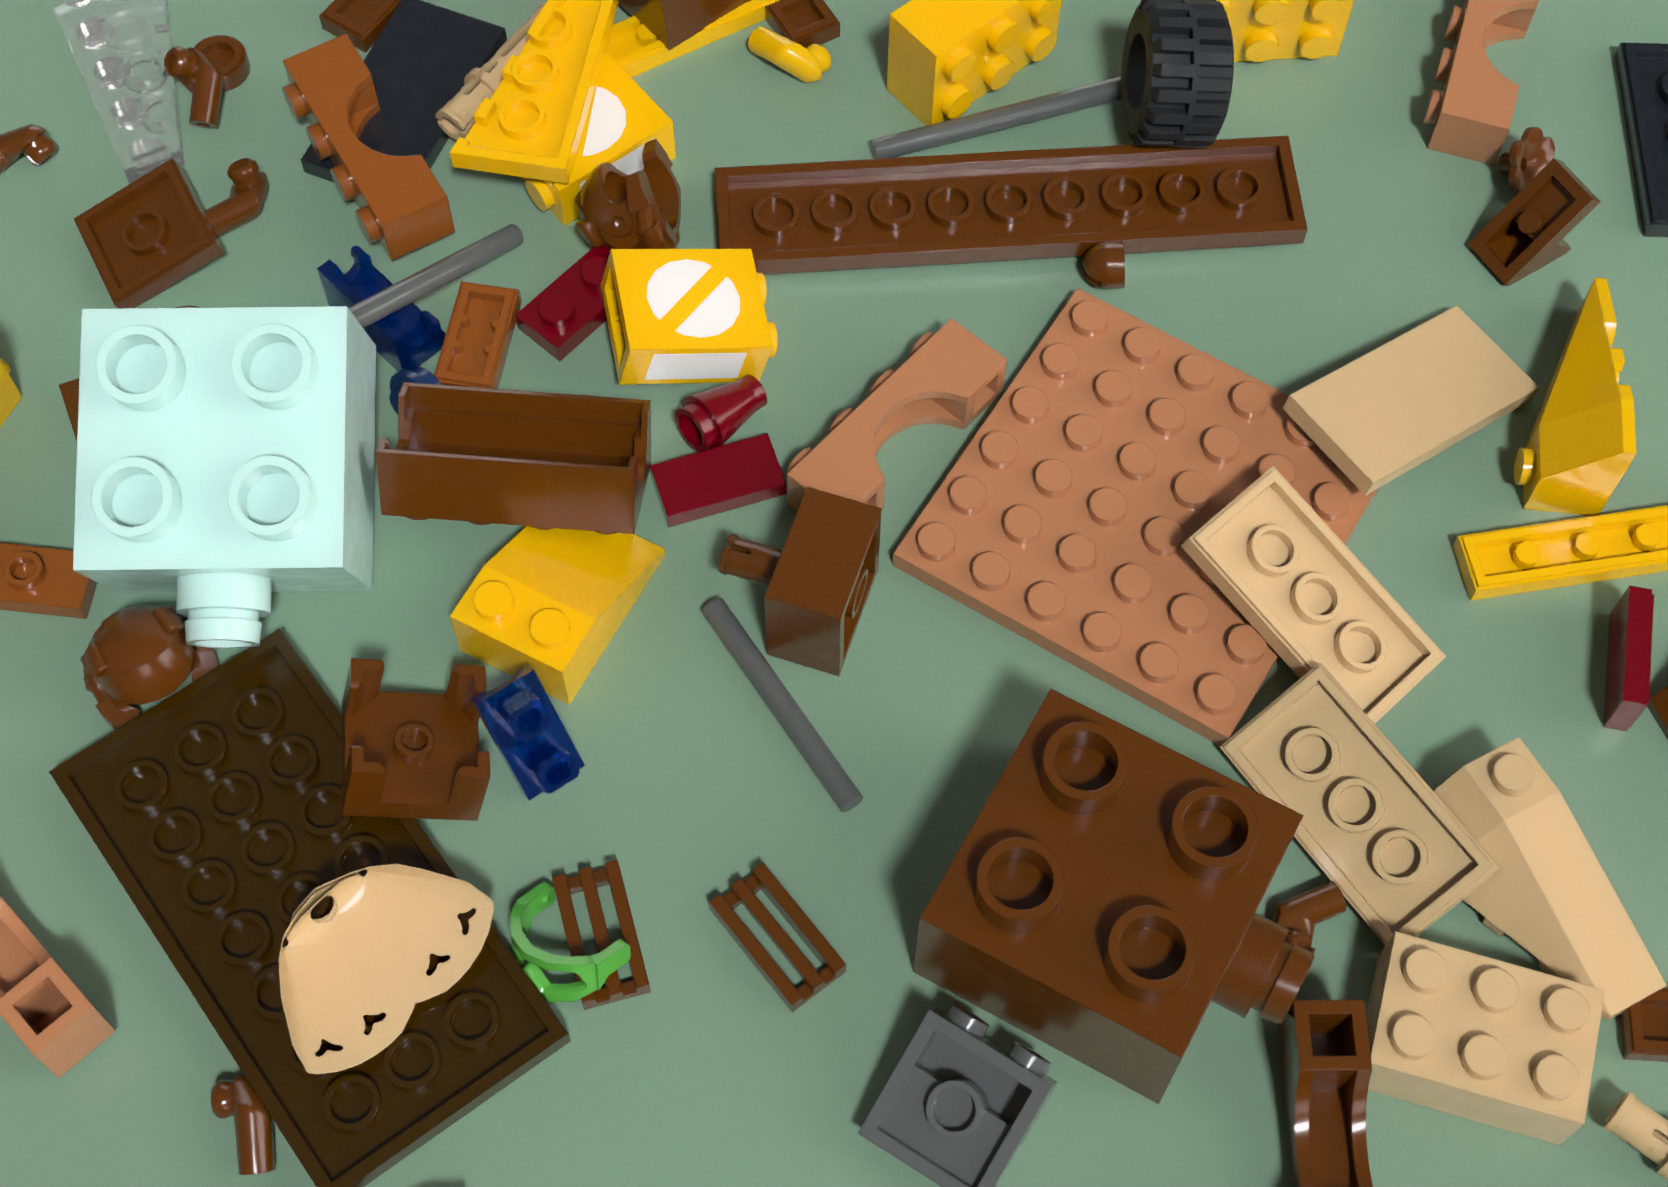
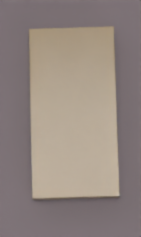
[1283,306,1540,496]
[1181,466,1446,723]
[1220,662,1501,946]

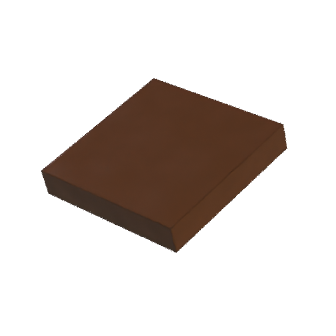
[74,158,225,309]

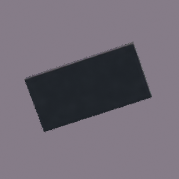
[301,0,507,183]
[1615,43,1668,237]

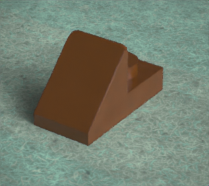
[1468,158,1601,286]

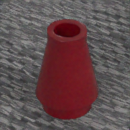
[675,374,767,452]

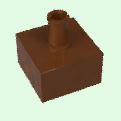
[719,487,882,676]

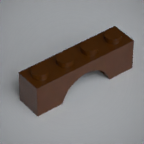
[1278,1000,1373,1187]

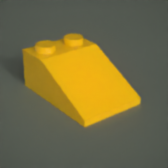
[449,526,666,705]

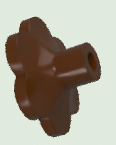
[1498,127,1555,192]

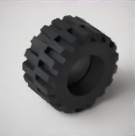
[1121,0,1234,148]

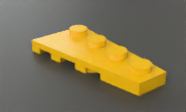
[449,0,619,184]

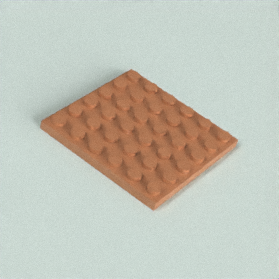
[892,288,1379,746]

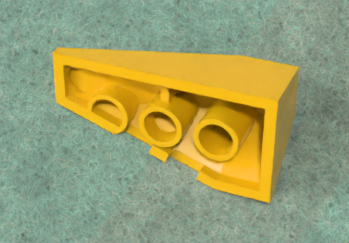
[1514,277,1637,516]

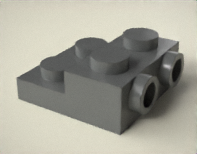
[858,1004,1058,1187]

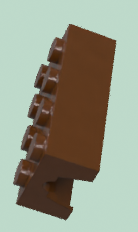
[375,382,651,535]

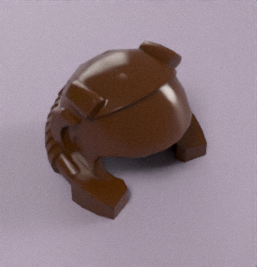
[575,139,681,250]
[80,605,220,730]

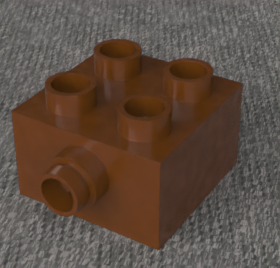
[913,689,1315,1104]

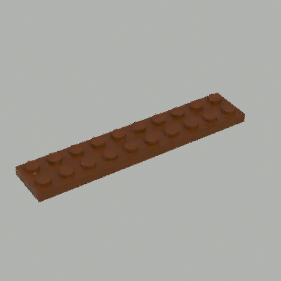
[715,136,1308,275]

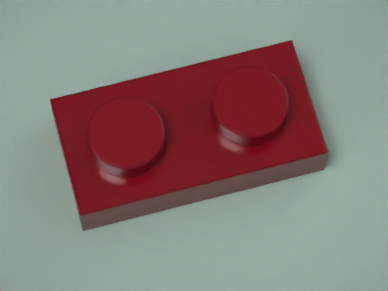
[515,246,610,362]

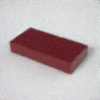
[650,433,787,527]
[1603,585,1654,731]

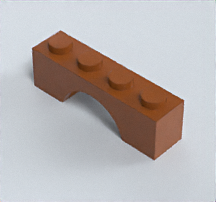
[282,34,455,261]

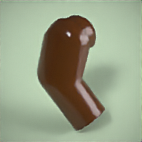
[164,46,223,129]
[0,124,56,173]
[204,158,268,237]
[1272,881,1346,955]
[211,1075,276,1175]

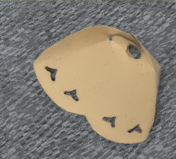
[278,864,494,1074]

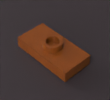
[434,281,522,389]
[0,543,97,619]

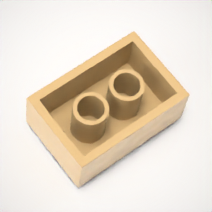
[1366,931,1605,1146]

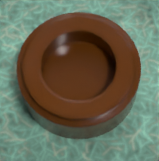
[194,35,250,92]

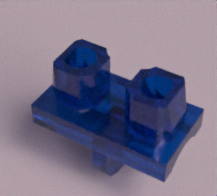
[470,665,585,801]

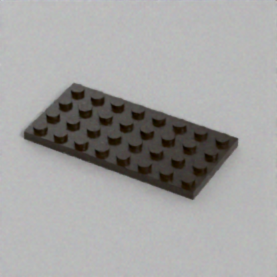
[49,629,571,1187]

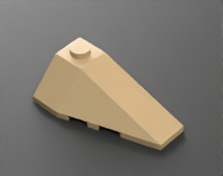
[1434,737,1667,1021]

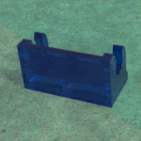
[317,246,446,372]

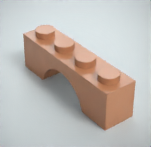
[1423,0,1539,165]
[787,318,1007,512]
[0,896,116,1078]

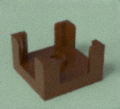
[342,658,490,821]

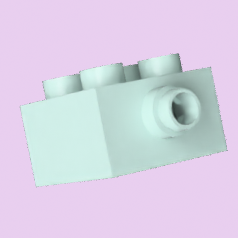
[73,306,376,648]

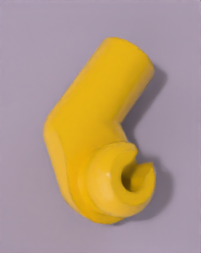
[748,27,832,83]

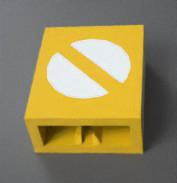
[521,50,676,226]
[601,249,778,385]

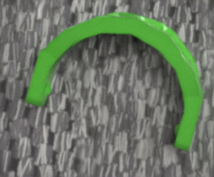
[510,881,631,1003]

